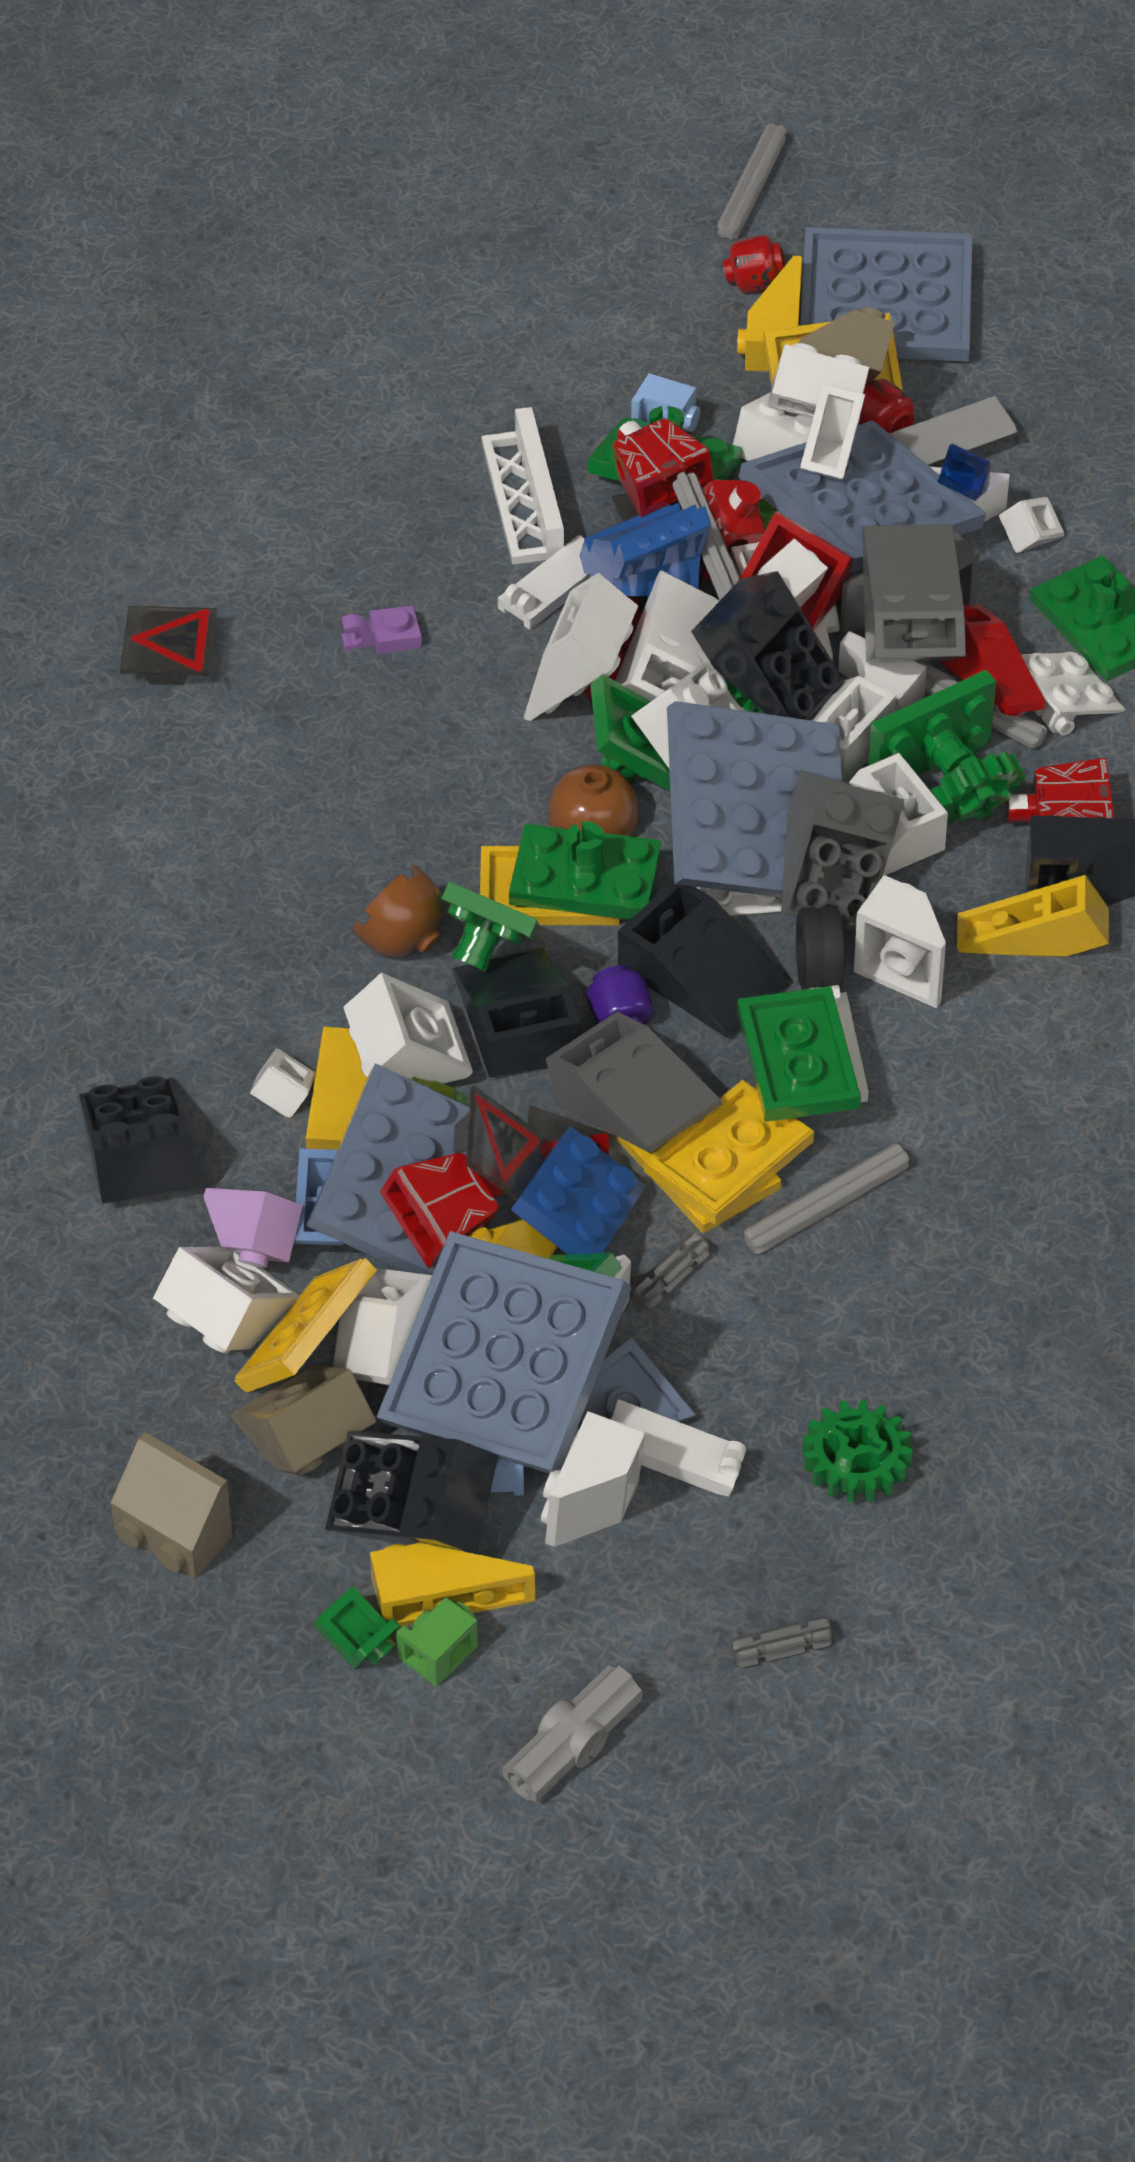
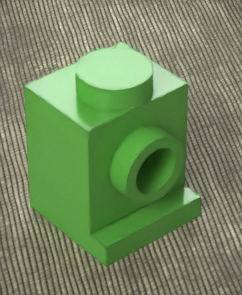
[396,1597,478,1687]

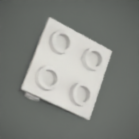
[1021,652,1126,736]

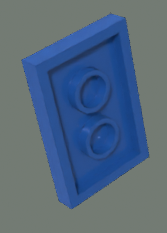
[511,1126,646,1254]

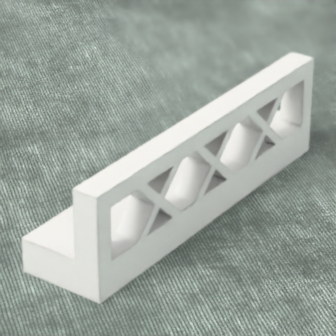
[481,407,564,565]

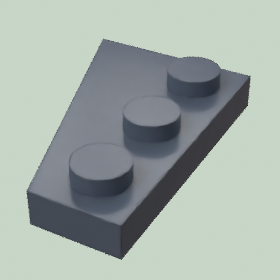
[578,1337,696,1429]

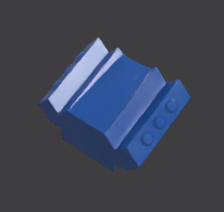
[579,503,711,596]

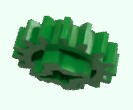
[930,751,1026,825]
[802,1399,913,1503]

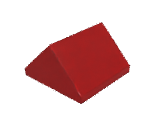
[740,511,853,630]

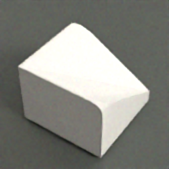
[999,497,1065,553]
[250,1049,316,1118]

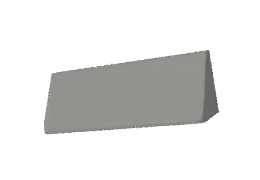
[890,396,1017,466]

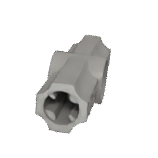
[503,1665,642,1803]

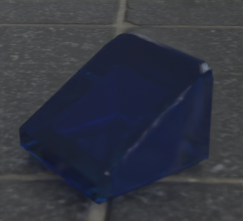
[937,443,990,501]

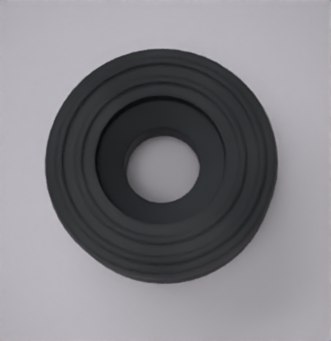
[796,906,845,990]

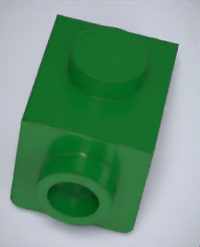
[312,1586,401,1669]

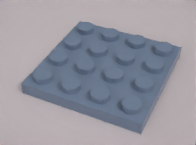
[800,227,972,362]
[738,421,986,573]
[667,701,842,898]
[306,1063,546,1275]
[377,1231,632,1474]

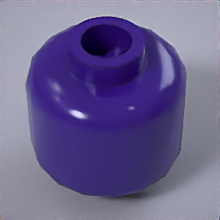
[586,965,654,1025]

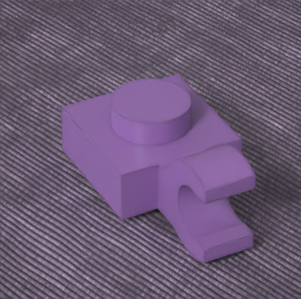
[341,605,422,655]

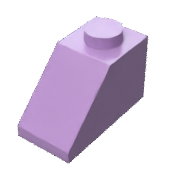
[204,1188,303,1268]

